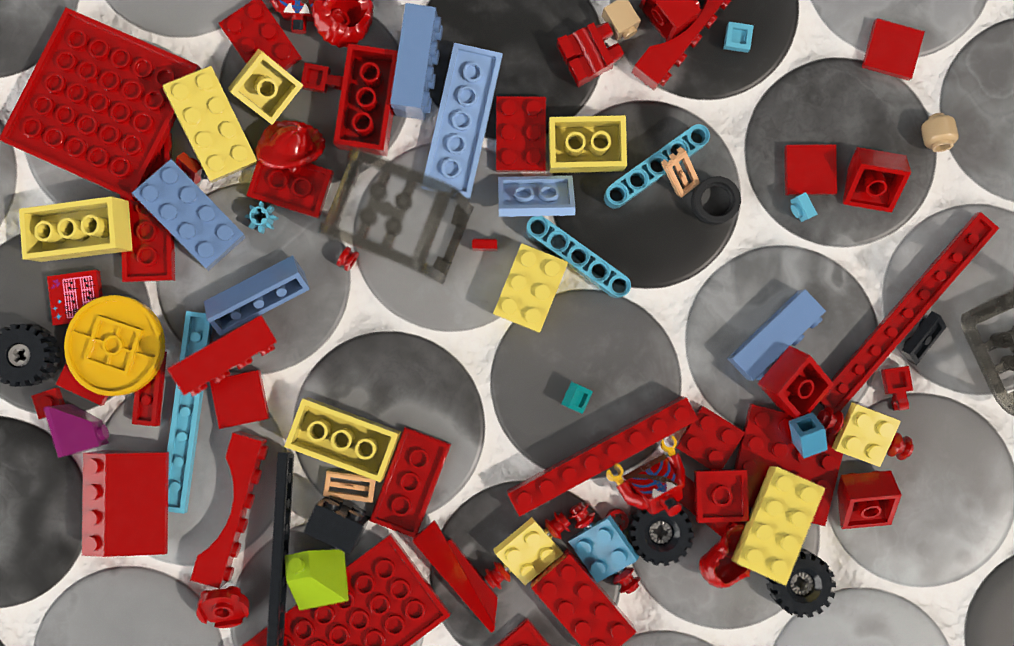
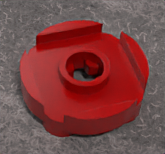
[196,586,250,628]

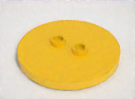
[64,295,165,396]

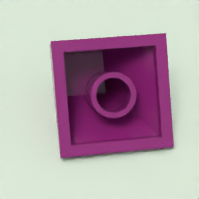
[44,404,109,458]

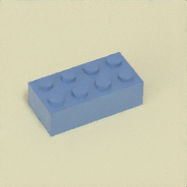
[390,3,443,120]
[132,159,245,271]

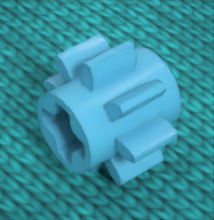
[245,201,279,234]

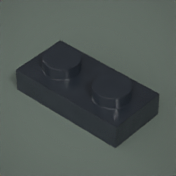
[901,311,947,366]

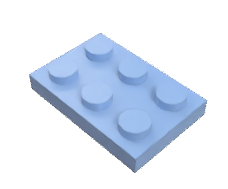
[498,176,576,217]

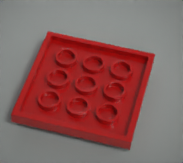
[734,404,843,526]

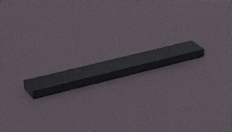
[266,452,294,646]

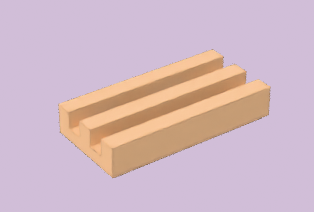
[661,147,701,198]
[323,470,376,503]

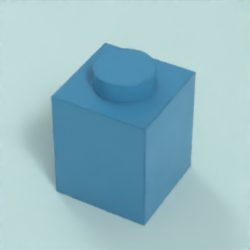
[789,412,828,459]

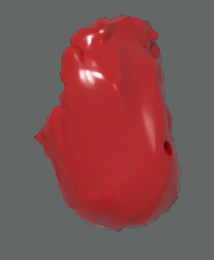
[699,522,751,589]

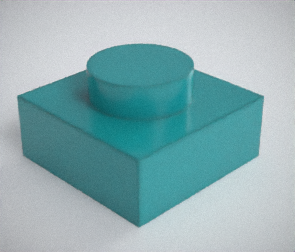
[561,381,593,414]

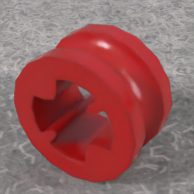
[336,246,359,272]
[605,508,629,531]

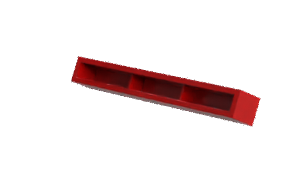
[507,396,699,517]

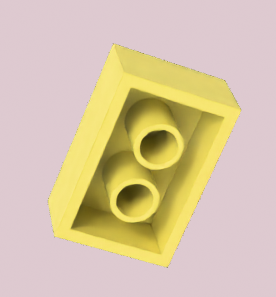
[548,115,627,173]
[493,243,568,333]

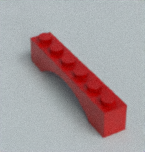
[631,0,732,90]
[190,431,269,589]

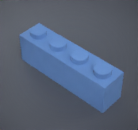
[204,255,310,336]
[727,289,826,381]

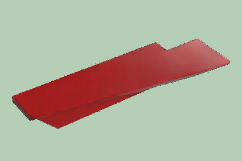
[413,520,498,633]

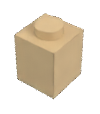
[602,0,641,41]

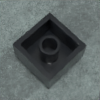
[303,495,370,554]

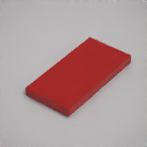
[369,426,451,538]

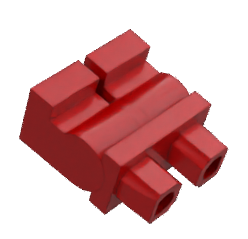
[557,22,624,87]

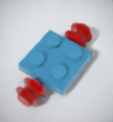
[568,502,640,594]

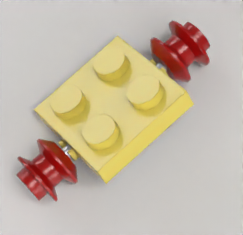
[817,402,914,467]
[484,511,571,590]

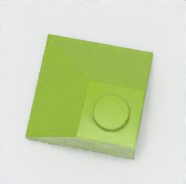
[285,549,349,610]

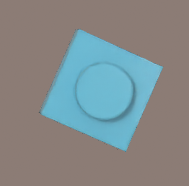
[723,22,754,53]
[790,192,817,222]

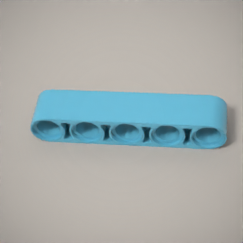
[604,124,710,208]
[526,216,631,298]

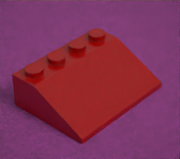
[82,450,169,557]

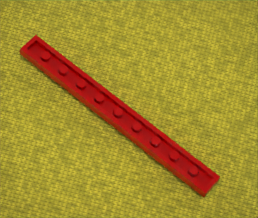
[819,212,999,414]

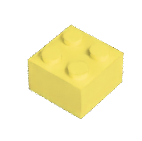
[228,49,303,125]

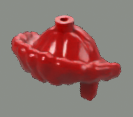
[312,0,374,48]
[255,120,326,174]

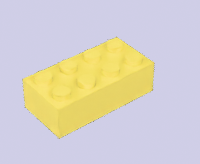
[162,66,257,184]
[19,196,133,262]
[284,397,401,482]
[731,466,825,585]

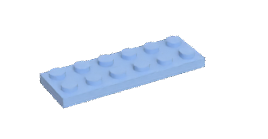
[422,43,503,199]

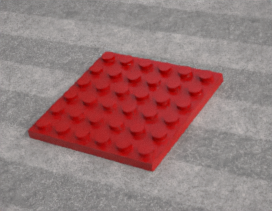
[0,7,201,201]

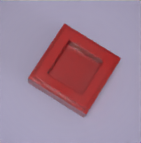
[472,239,497,251]

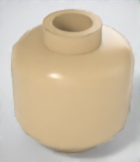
[921,113,959,152]

